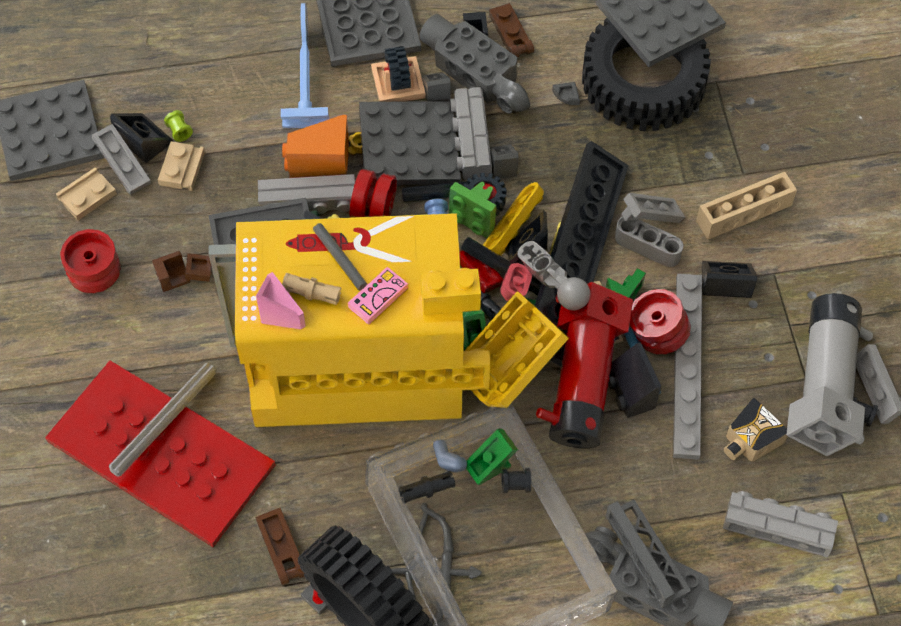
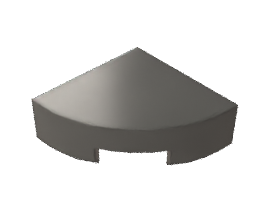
[552,82,580,105]

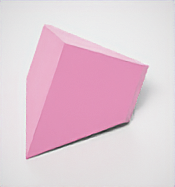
[256,272,306,329]

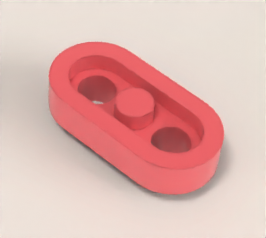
[500,263,532,301]

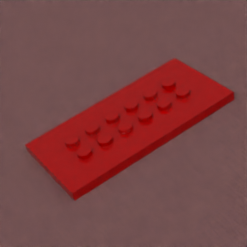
[45,360,276,548]

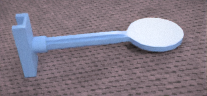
[281,3,329,128]

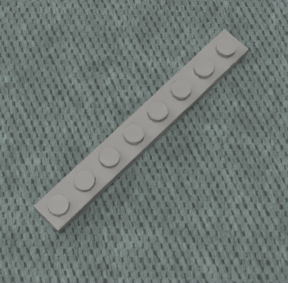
[673,274,702,460]

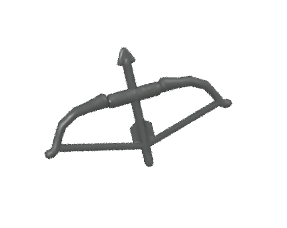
[392,503,482,626]

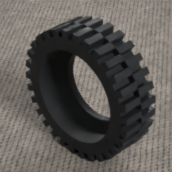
[582,18,711,131]
[298,525,433,626]

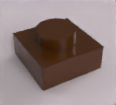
[185,253,211,282]

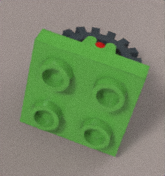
[449,173,507,238]

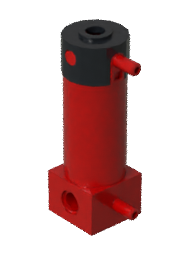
[536,282,633,449]

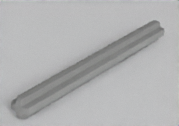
[109,363,216,477]

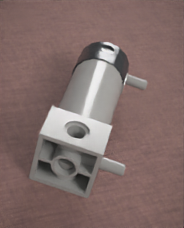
[786,293,873,456]

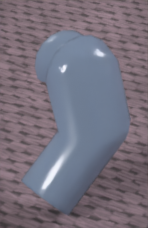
[433,440,467,472]

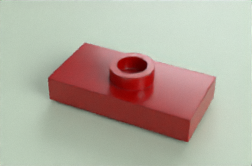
[459,250,504,293]

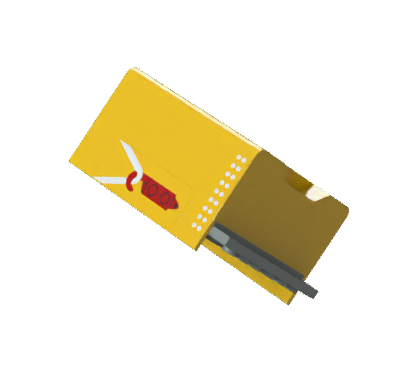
[209,213,490,427]

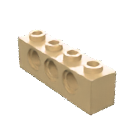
[696,172,797,240]

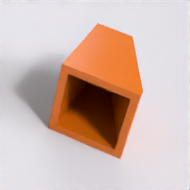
[282,115,349,178]

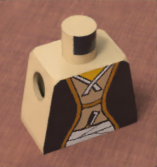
[724,398,788,461]

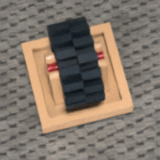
[371,46,426,102]

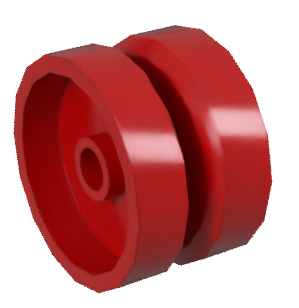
[349,169,397,218]
[60,229,121,293]
[630,289,691,354]

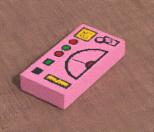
[348,267,408,325]

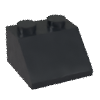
[608,342,661,418]

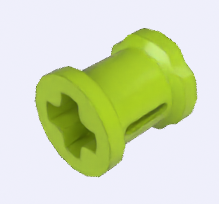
[164,110,193,142]

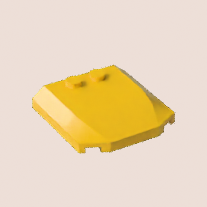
[465,291,569,408]

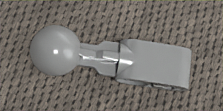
[518,241,590,310]

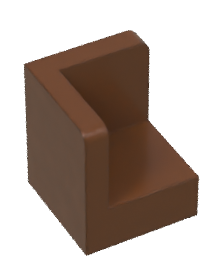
[152,251,191,292]

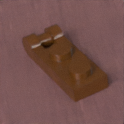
[489,3,534,58]
[255,508,305,586]

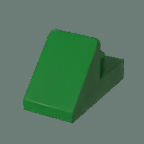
[606,268,646,300]
[466,429,518,485]

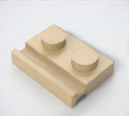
[158,141,205,191]
[56,168,117,221]

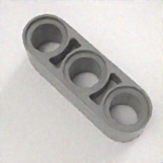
[615,217,683,267]

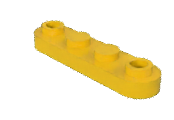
[483,182,544,256]

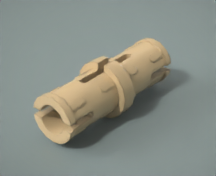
[282,273,342,305]

